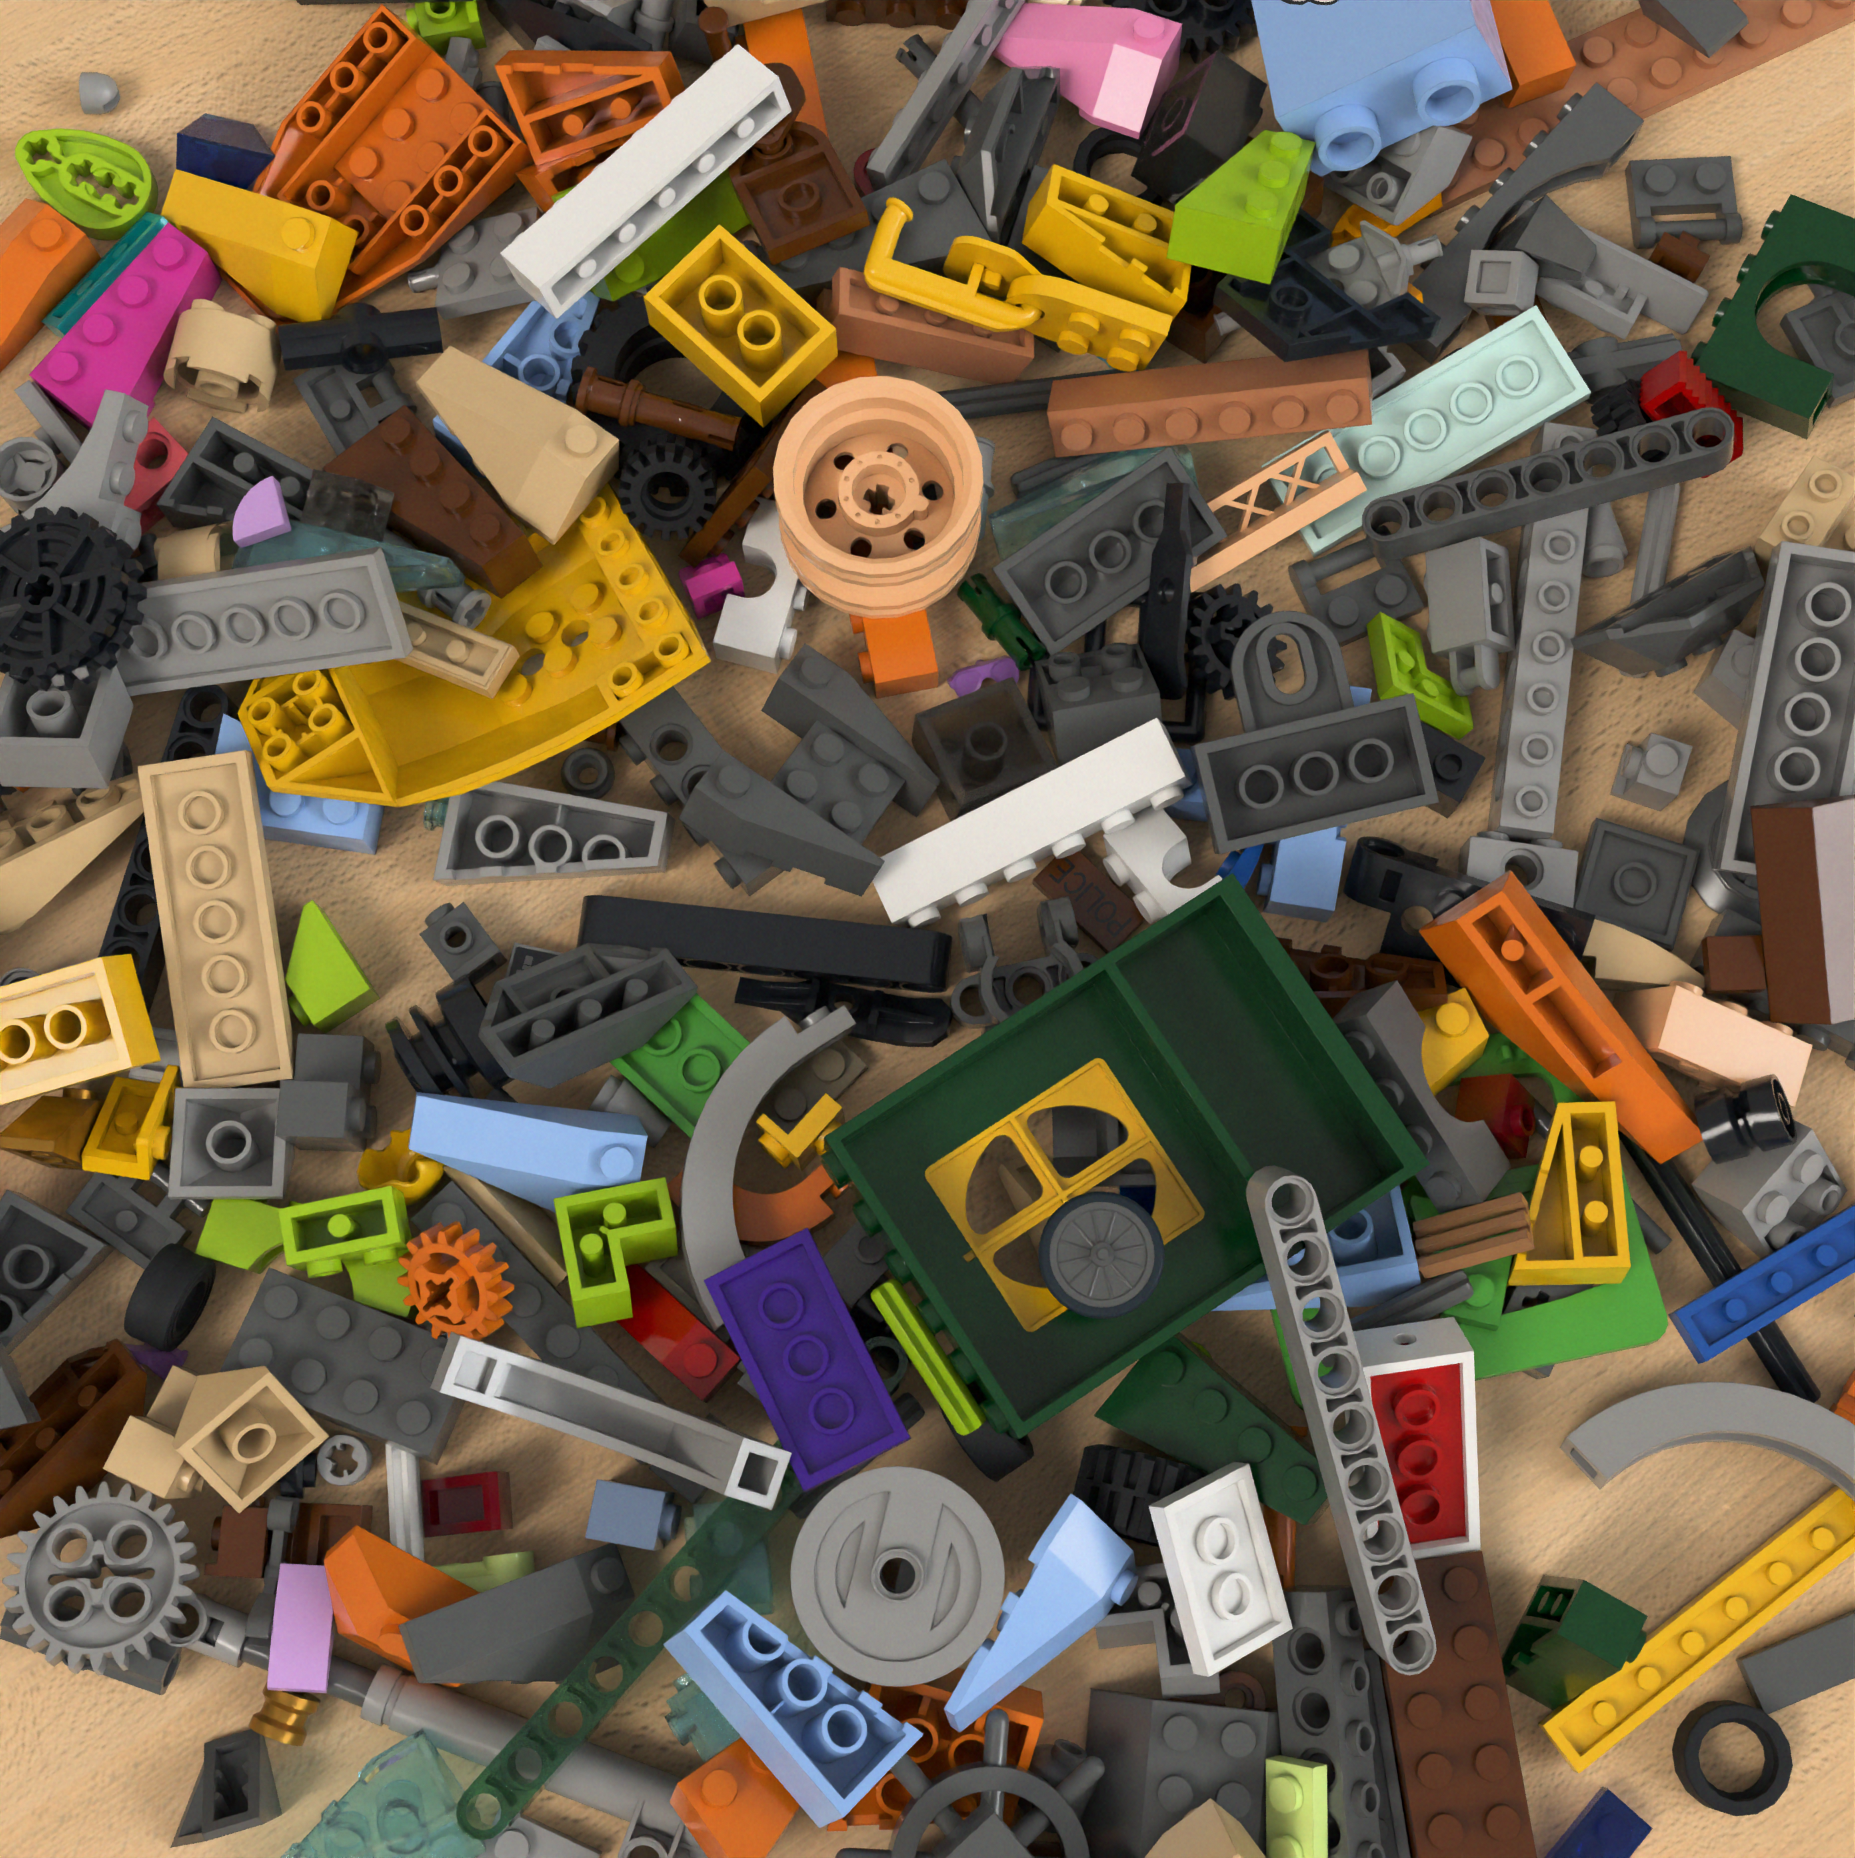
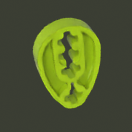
[15,128,158,241]

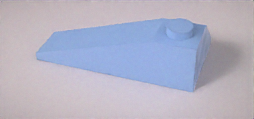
[944,1493,1138,1732]

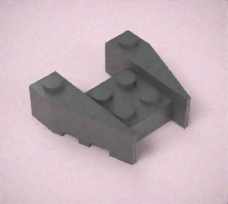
[679,643,941,897]

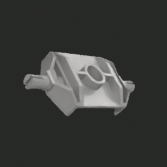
[1213,220,1443,336]

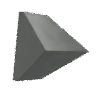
[1487,194,1596,281]
[170,1729,282,1848]

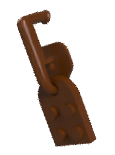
[698,6,870,266]

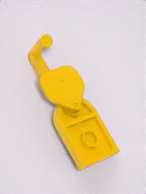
[863,197,1173,372]

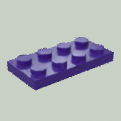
[704,1228,911,1493]

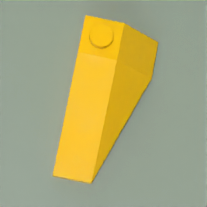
[161,169,359,323]

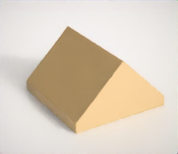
[172,1366,329,1514]

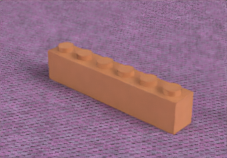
[1047,349,1373,458]

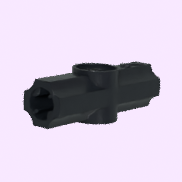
[278,303,443,374]

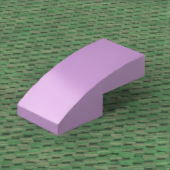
[267,1563,334,1693]

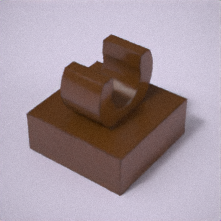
[1648,230,1710,283]

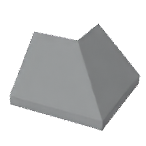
[168,1088,295,1200]

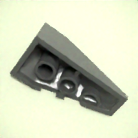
[398,1543,635,1685]

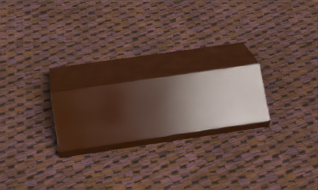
[1750,794,1855,1025]

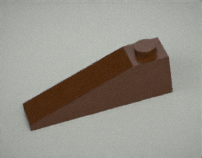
[1277,937,1448,1019]

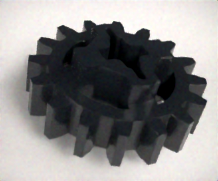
[1184,583,1287,701]

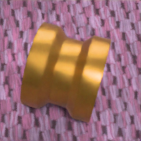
[248,1682,321,1746]

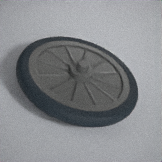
[1038,1192,1165,1319]

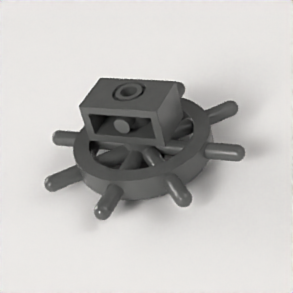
[835,1709,1105,1858]

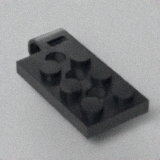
[1343,836,1596,989]

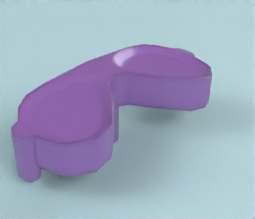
[947,655,1020,701]
[125,1342,188,1380]

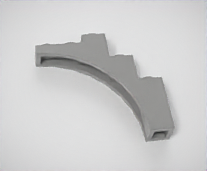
[0,389,149,559]

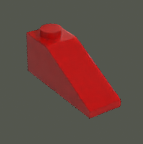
[616,1264,741,1403]

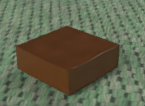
[1701,935,1766,994]

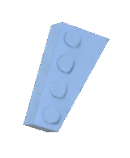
[1256,685,1372,922]
[663,1590,923,1828]

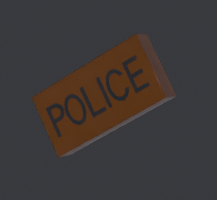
[1032,851,1146,954]

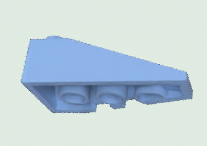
[433,291,600,478]
[408,1092,648,1213]
[1212,1185,1421,1311]

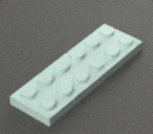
[1261,305,1591,558]

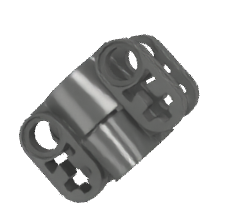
[950,896,1098,1035]

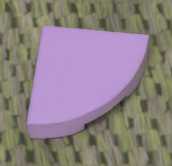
[232,476,292,548]

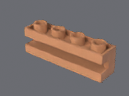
[816,267,1034,385]

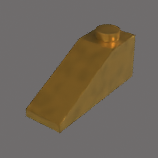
[0,1088,104,1171]

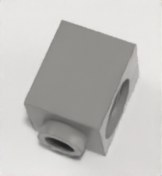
[1464,249,1539,317]

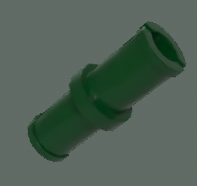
[957,573,1046,671]

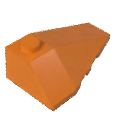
[0,198,101,372]

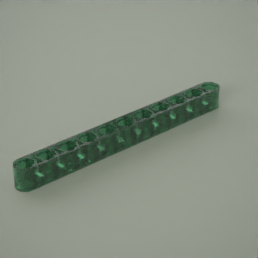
[456,1336,910,1841]

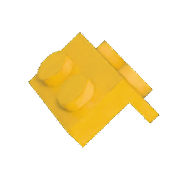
[81,1064,184,1181]
[756,1093,845,1171]

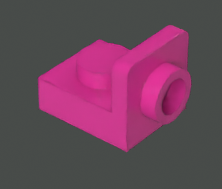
[678,553,745,620]

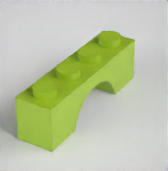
[195,1199,419,1320]

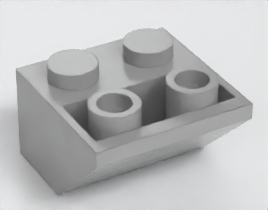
[1322,125,1473,226]
[1691,1120,1847,1259]

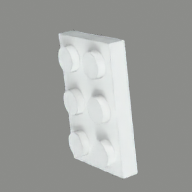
[1149,1462,1293,1677]

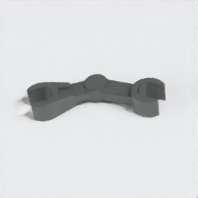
[245,1496,299,1649]

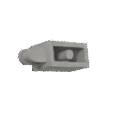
[1424,536,1515,697]

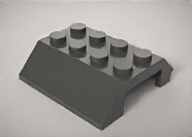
[1080,1688,1282,1858]

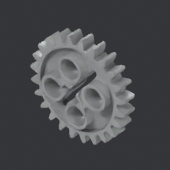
[2,1482,200,1675]

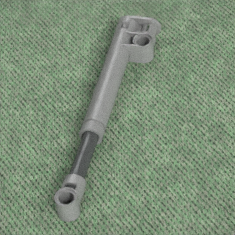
[164,1593,708,1858]

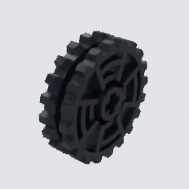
[0,506,147,691]

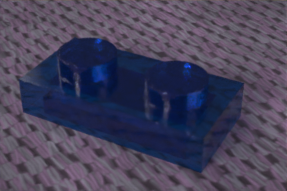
[1544,1786,1653,1858]

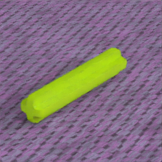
[871,1279,986,1436]

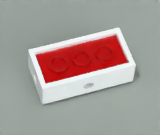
[1345,1317,1481,1560]

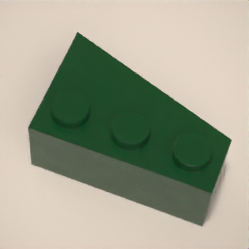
[1501,1575,1648,1710]

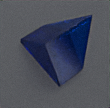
[176,113,276,190]

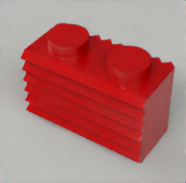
[1639,350,1744,478]

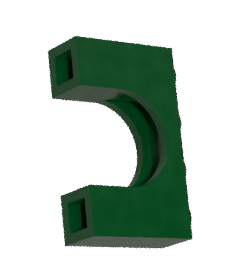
[1691,194,1855,440]

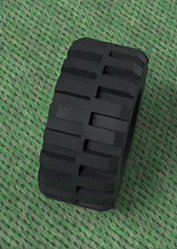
[571,285,773,497]

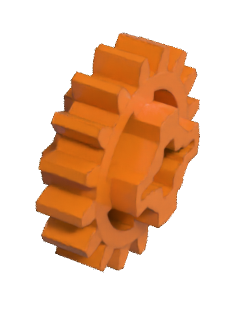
[397,1221,514,1341]

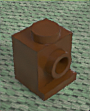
[204,1496,273,1579]

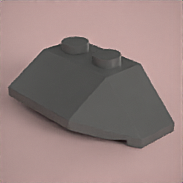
[950,66,1061,246]
[1570,546,1765,677]
[478,943,698,1089]

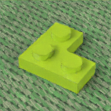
[1366,612,1474,740]

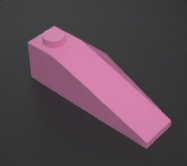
[991,3,1182,139]

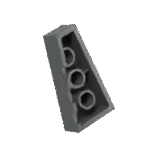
[0,1190,116,1355]

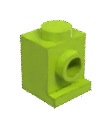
[406,0,487,56]

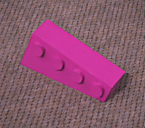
[29,222,223,432]

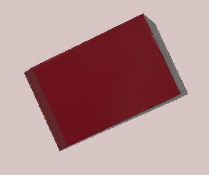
[421,1471,513,1538]

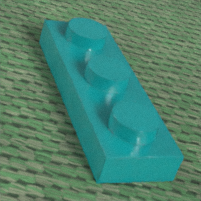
[42,212,168,338]

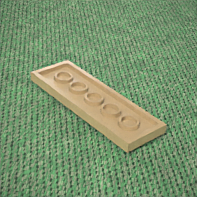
[137,750,296,1088]

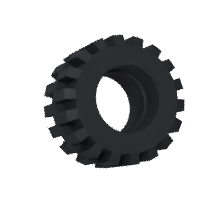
[1073,1444,1209,1548]

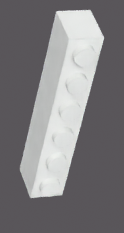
[500,44,792,319]
[873,718,1193,929]

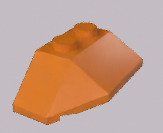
[324,1525,480,1687]

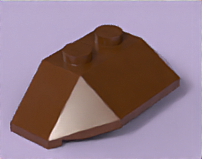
[0,1338,148,1538]

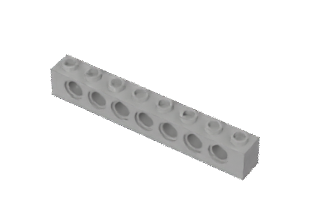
[1487,422,1597,844]

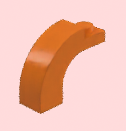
[667,1164,850,1247]

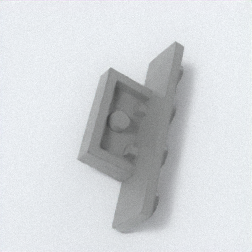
[1514,200,1709,340]

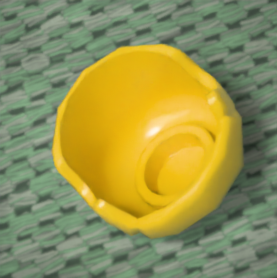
[356,1128,445,1206]

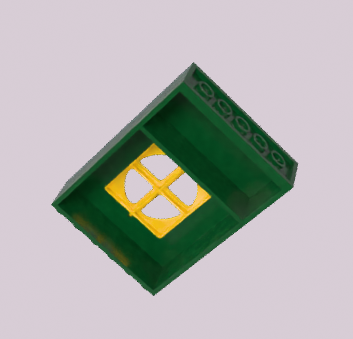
[820,873,1430,1439]

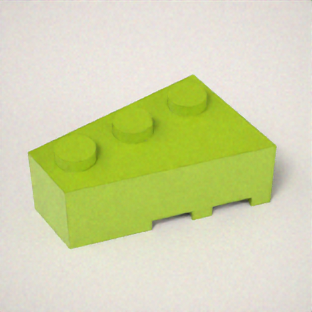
[1166,130,1316,284]

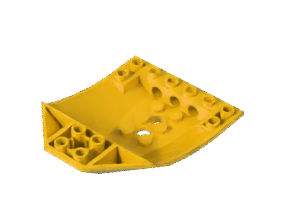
[237,481,711,807]

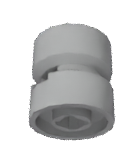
[0,437,68,515]

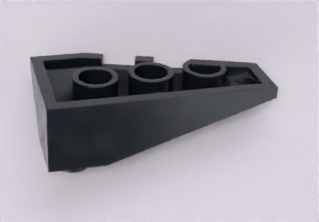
[486,0,653,51]

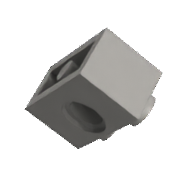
[1458,831,1579,908]

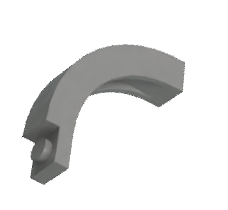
[679,1005,856,1331]
[430,1332,792,1510]
[1560,1382,1855,1502]

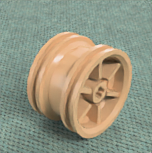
[773,376,983,619]

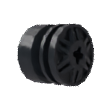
[385,974,515,1098]

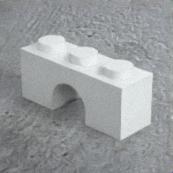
[713,496,818,674]
[1103,805,1222,924]

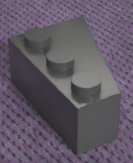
[156,416,361,554]

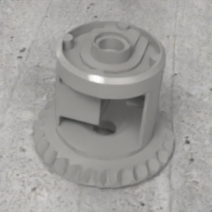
[790,1466,1005,1687]

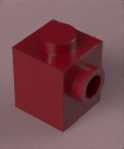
[1454,1073,1536,1159]

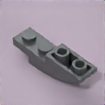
[1638,0,1749,58]

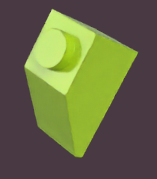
[285,900,380,1034]

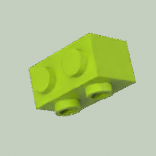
[278,1186,411,1278]

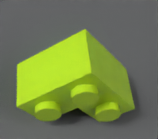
[553,1177,678,1328]

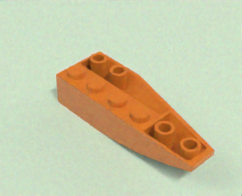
[1419,870,1703,1164]

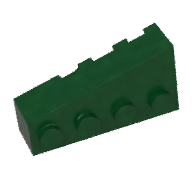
[1094,1332,1351,1525]

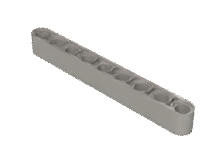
[1246,1165,1437,1675]

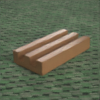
[1413,1192,1535,1279]

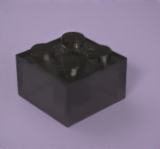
[1131,50,1267,205]
[911,677,1058,822]

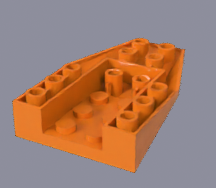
[218,4,535,335]

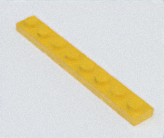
[1538,1485,1855,1773]

